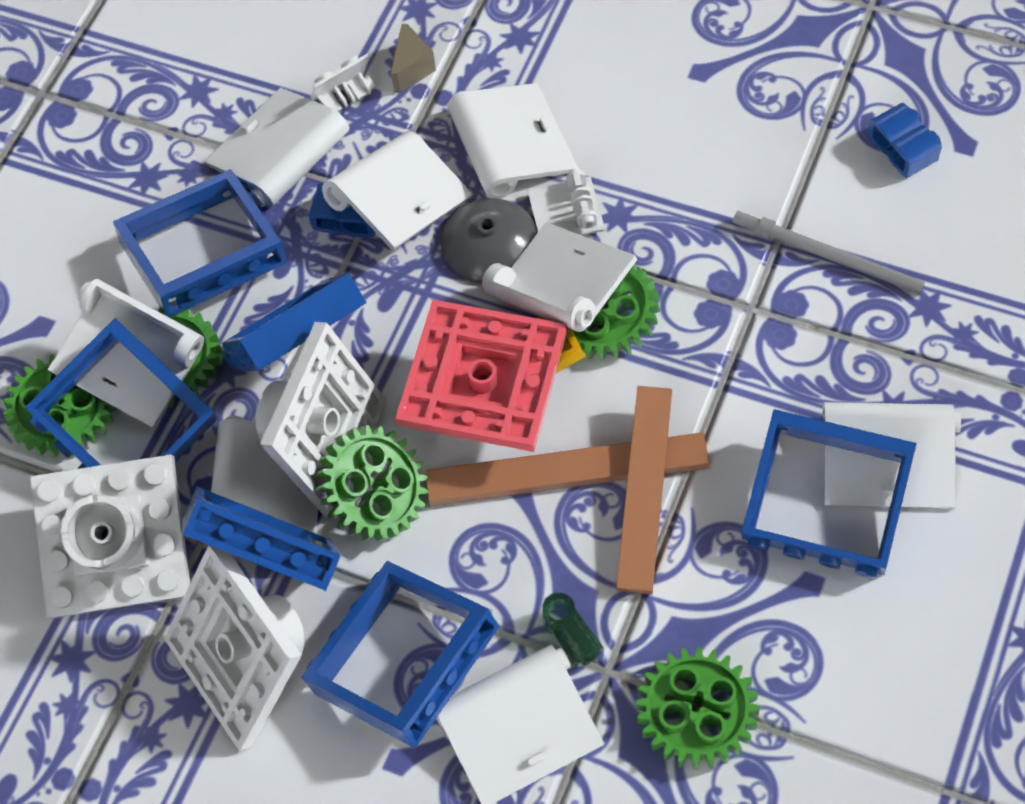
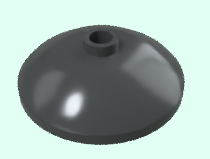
[440,198,538,284]

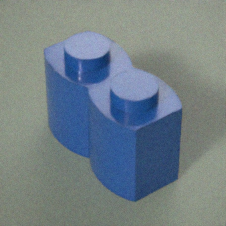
[868,102,942,178]
[308,183,376,238]

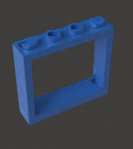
[112,169,287,318]
[221,273,367,372]
[25,318,219,469]
[741,409,917,578]
[182,486,341,591]
[301,560,499,749]

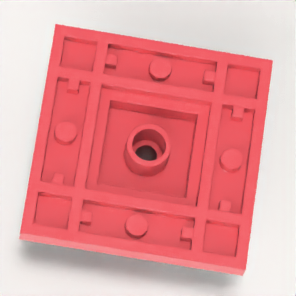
[395,299,567,452]

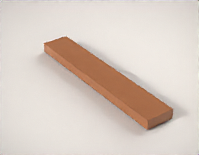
[616,386,672,595]

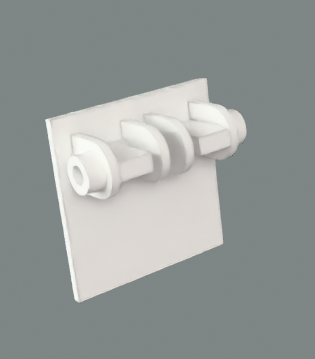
[311,54,375,112]
[527,168,605,235]

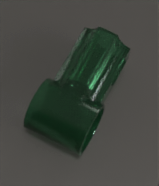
[542,592,604,668]

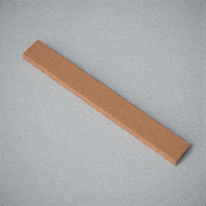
[425,432,710,506]

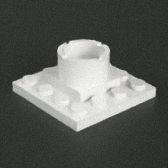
[255,322,386,519]
[30,455,190,619]
[164,545,304,751]

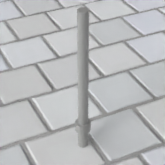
[733,211,925,294]

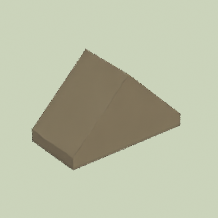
[391,24,436,93]

